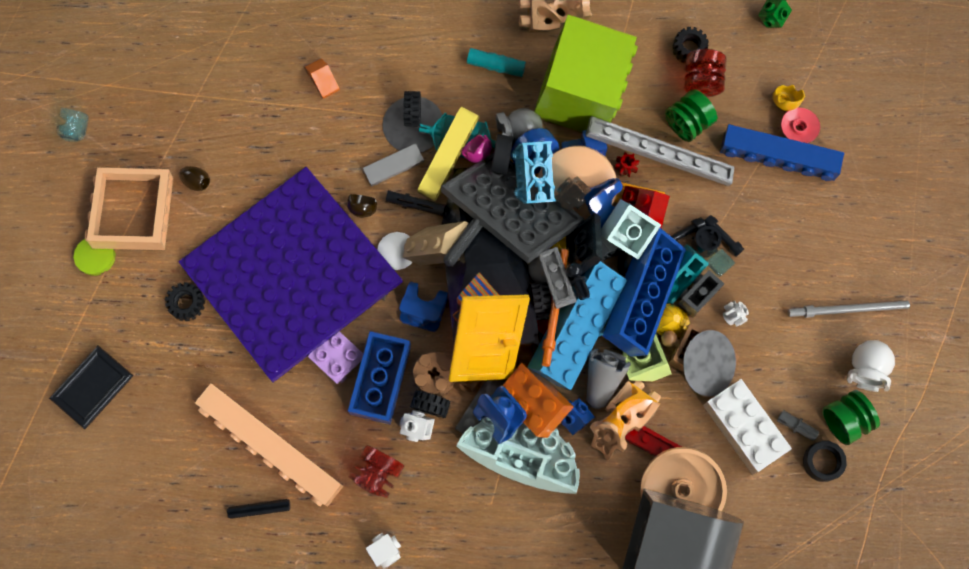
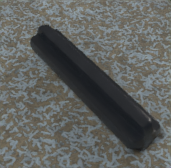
[227,499,291,519]

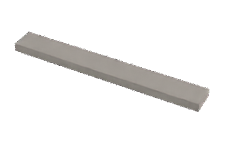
[586,116,734,186]

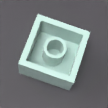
[601,199,661,259]

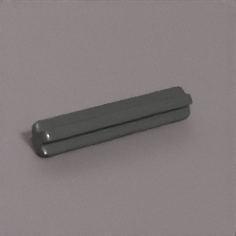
[443,219,483,266]

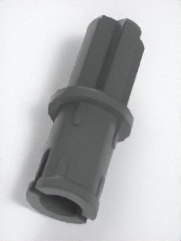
[777,410,819,441]

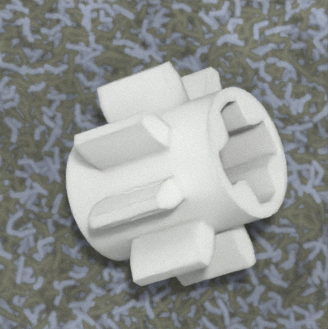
[723,300,749,326]

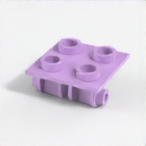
[307,332,363,384]

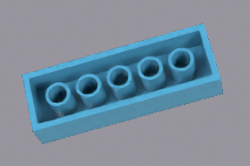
[527,261,627,390]

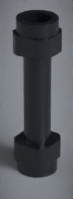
[704,215,744,257]
[668,217,706,241]

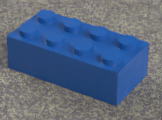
[348,331,411,425]

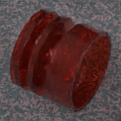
[684,49,727,97]
[349,445,405,499]

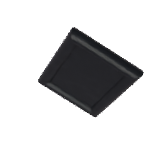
[49,345,134,430]

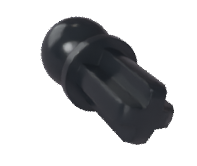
[566,263,590,300]

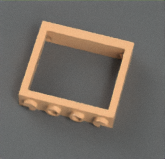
[85,168,173,250]

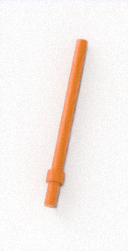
[541,249,569,367]

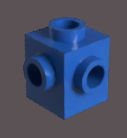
[561,398,595,436]

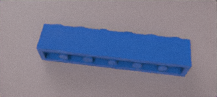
[720,124,844,181]

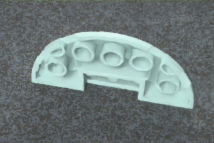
[456,417,580,494]

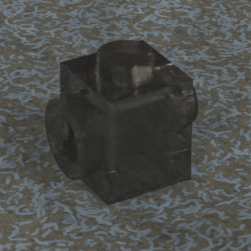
[556,176,592,211]

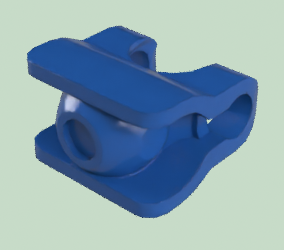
[582,178,631,228]
[400,282,448,332]
[473,386,527,444]

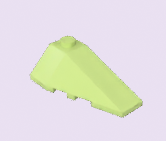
[623,334,672,382]

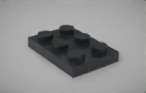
[566,212,602,281]

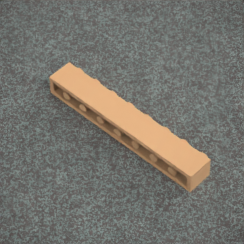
[195,384,343,507]

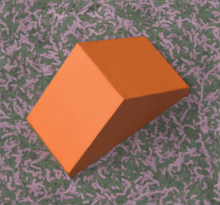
[305,58,340,99]

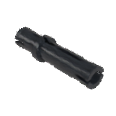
[385,190,446,217]

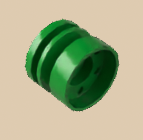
[665,89,718,142]
[822,390,880,445]

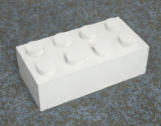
[703,379,792,475]

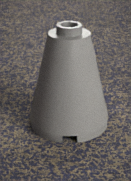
[586,349,630,409]

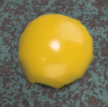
[772,85,805,112]

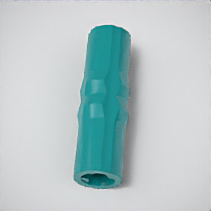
[467,48,526,77]

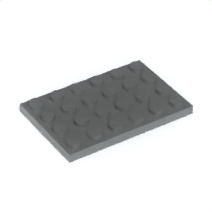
[441,153,584,263]

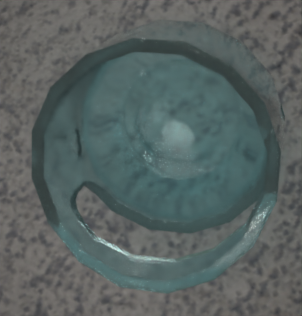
[56,107,89,142]

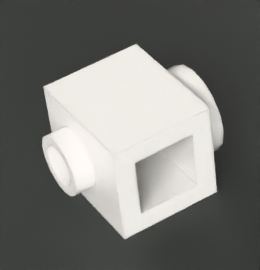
[366,533,401,569]

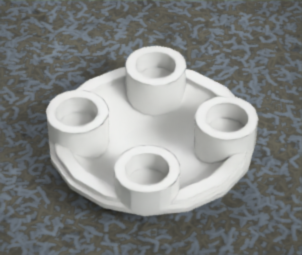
[377,232,413,270]

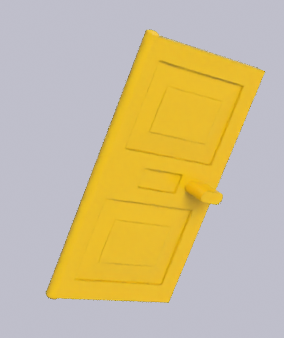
[448,295,530,382]

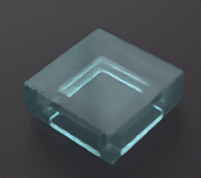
[707,249,735,277]

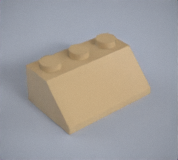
[403,221,468,266]

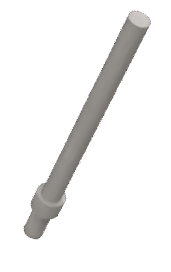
[788,301,910,318]

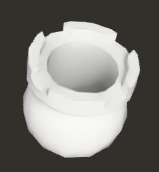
[847,340,895,392]

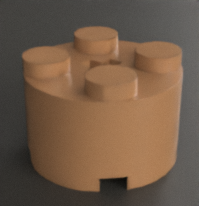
[413,353,454,397]

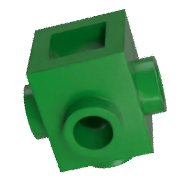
[758,0,792,28]

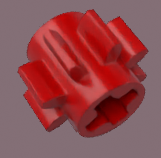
[614,151,640,177]

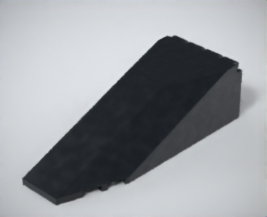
[441,167,539,354]

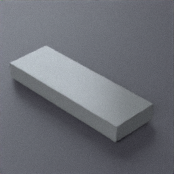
[363,144,424,187]
[538,247,577,309]

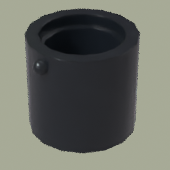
[691,226,722,258]

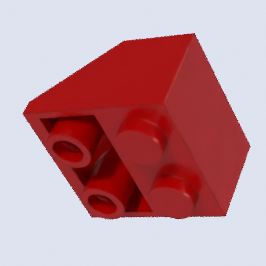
[622,186,670,229]

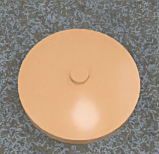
[538,146,617,220]
[640,447,727,511]

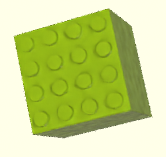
[534,14,638,132]

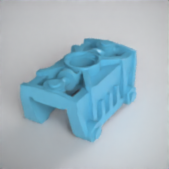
[512,141,556,204]

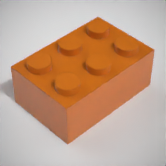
[503,363,574,438]

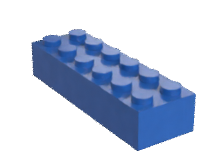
[602,227,686,357]

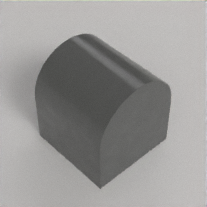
[622,488,744,569]

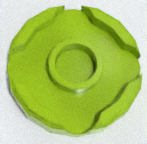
[73,239,116,276]

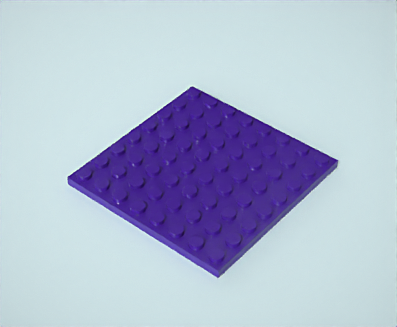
[178,167,403,383]

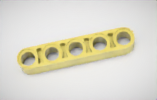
[417,107,479,201]

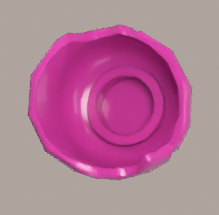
[461,135,492,163]

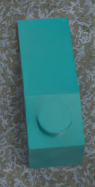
[667,244,709,304]

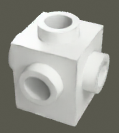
[400,410,435,442]

